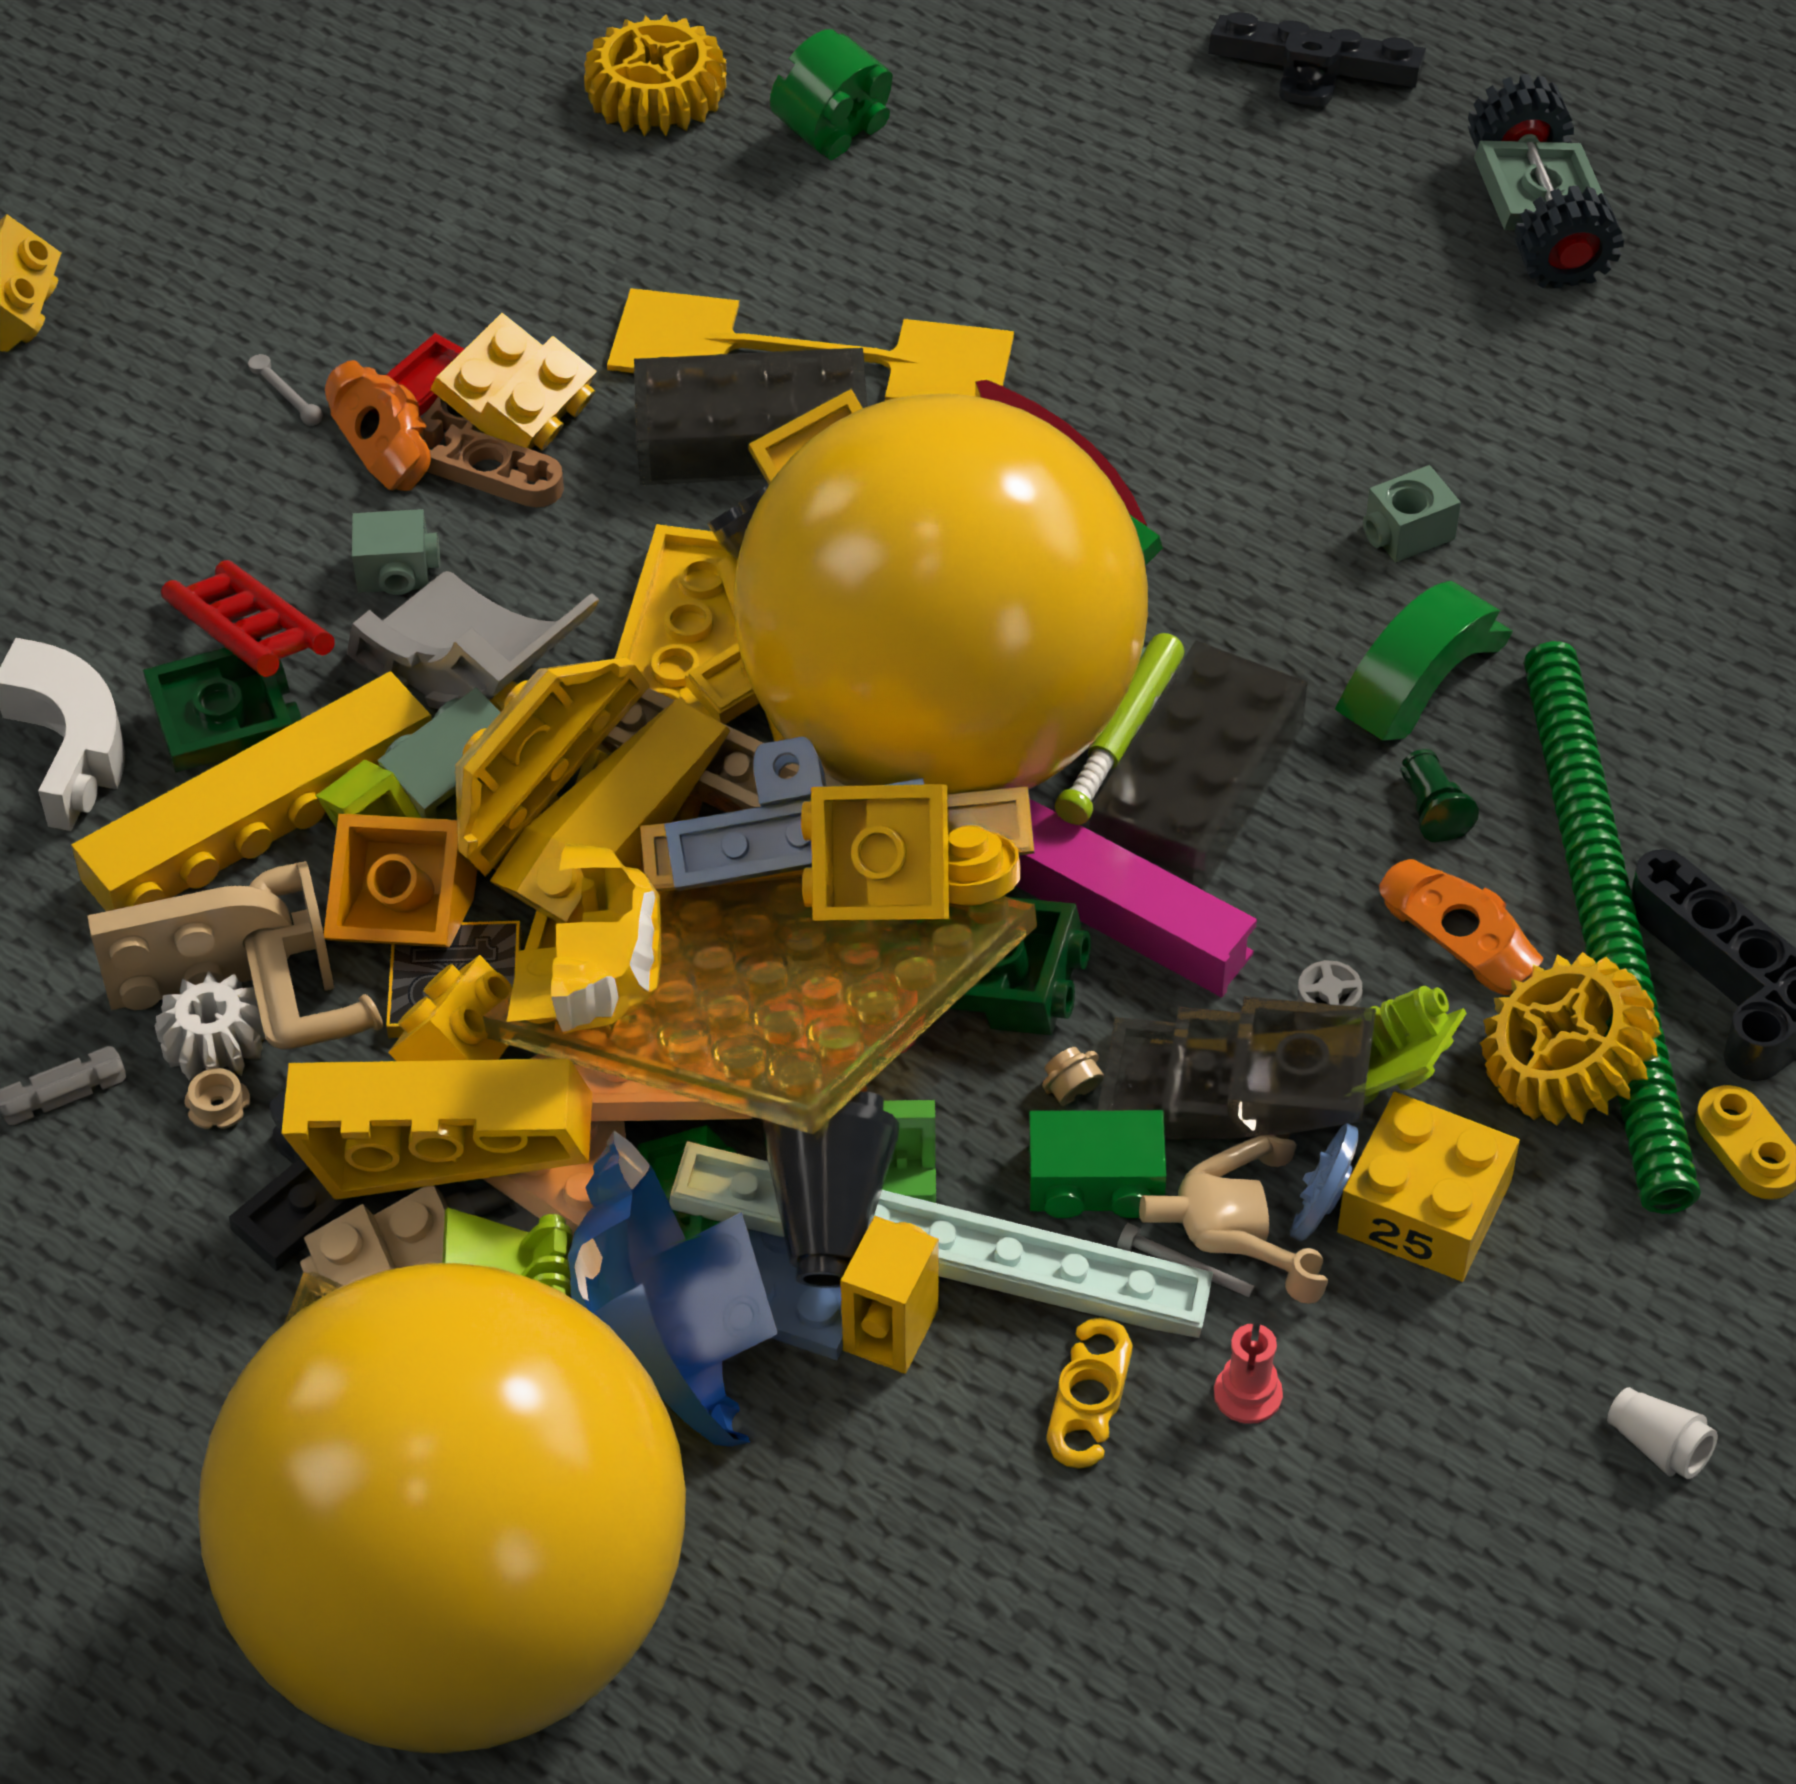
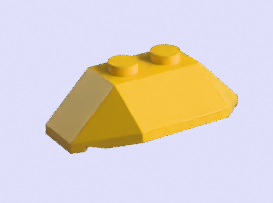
[455,657,651,876]

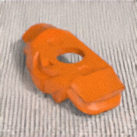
[325,360,431,491]
[1379,859,1543,995]

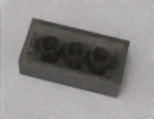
[634,348,868,485]
[1089,641,1308,891]

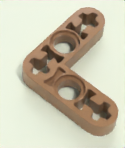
[420,396,564,508]

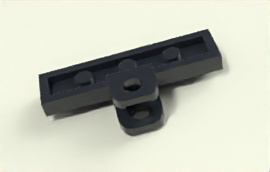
[1208,12,1426,107]
[229,1089,367,1271]

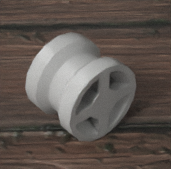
[1295,960,1362,1035]

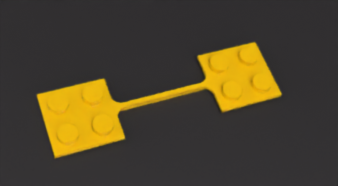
[607,288,1014,401]

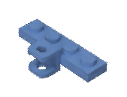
[664,737,925,891]

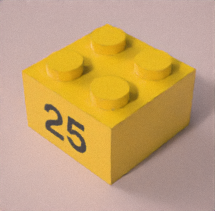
[1337,1091,1520,1282]

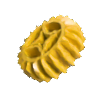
[584,15,727,137]
[1480,952,1661,1126]

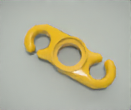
[1046,1317,1133,1469]

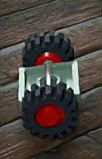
[1468,74,1624,288]

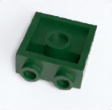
[143,638,302,773]
[920,897,1091,1036]

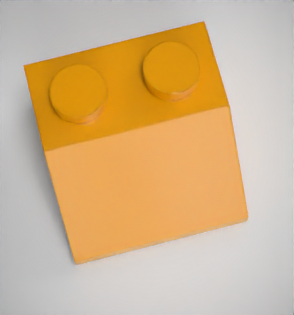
[324,813,477,948]

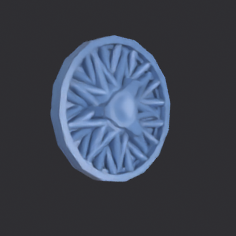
[1290,1123,1358,1241]

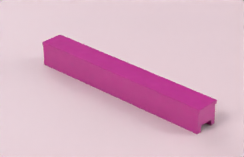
[1016,798,1257,997]

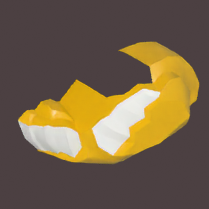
[507,844,661,1034]

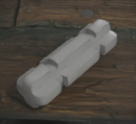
[0,1046,126,1125]

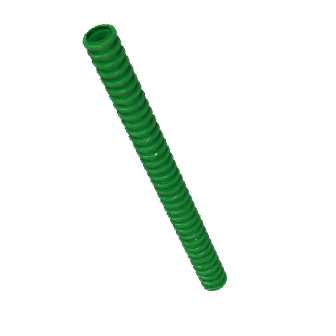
[1523,641,1701,1214]

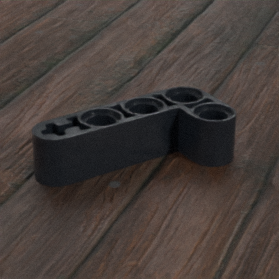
[1631,849,1796,1081]

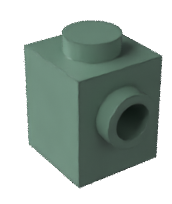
[352,509,440,595]

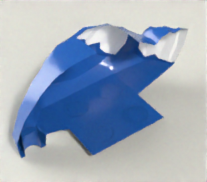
[568,1131,778,1447]

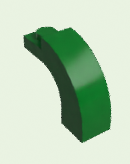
[1334,581,1513,740]

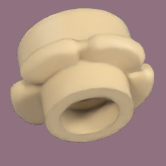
[1042,1047,1104,1106]
[185,1068,250,1129]

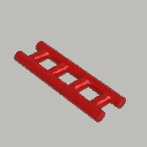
[161,560,335,677]

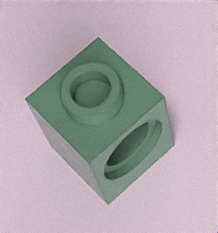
[1363,465,1461,563]

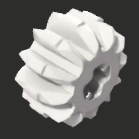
[155,971,266,1081]

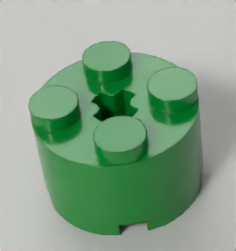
[770,29,893,161]

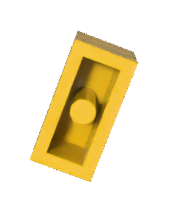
[841,1216,939,1374]

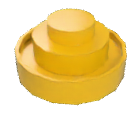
[948,825,1021,906]

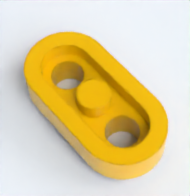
[1695,1085,1796,1199]

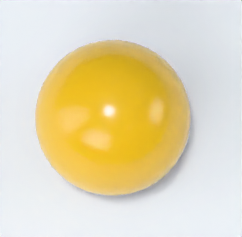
[734,393,1148,795]
[198,1263,686,1753]

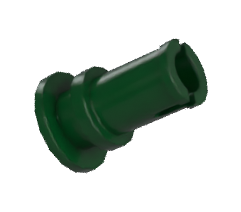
[1400,749,1479,842]

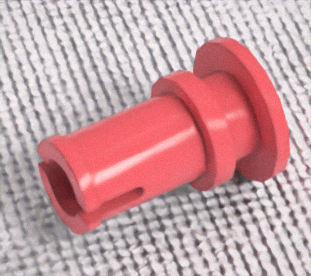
[1214,1324,1283,1424]

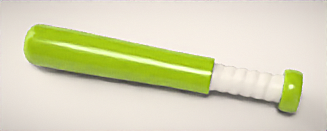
[1054,633,1185,825]

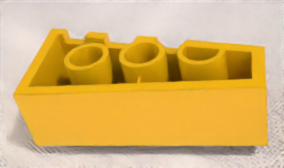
[281,1058,593,1200]

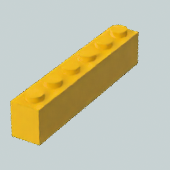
[71,671,432,911]

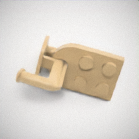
[87,861,383,1049]

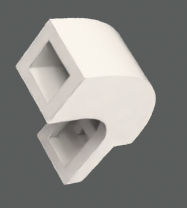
[0,638,125,831]

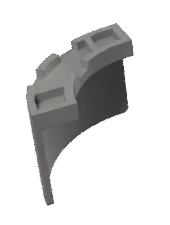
[347,571,599,709]

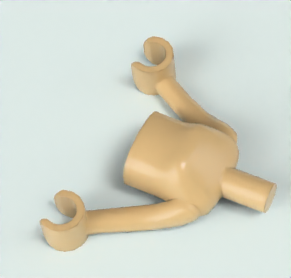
[1139,1128,1328,1304]

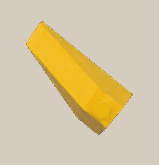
[490,698,731,924]

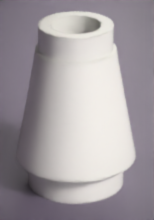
[1607,1387,1718,1479]

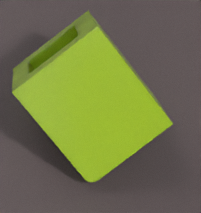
[315,759,421,828]

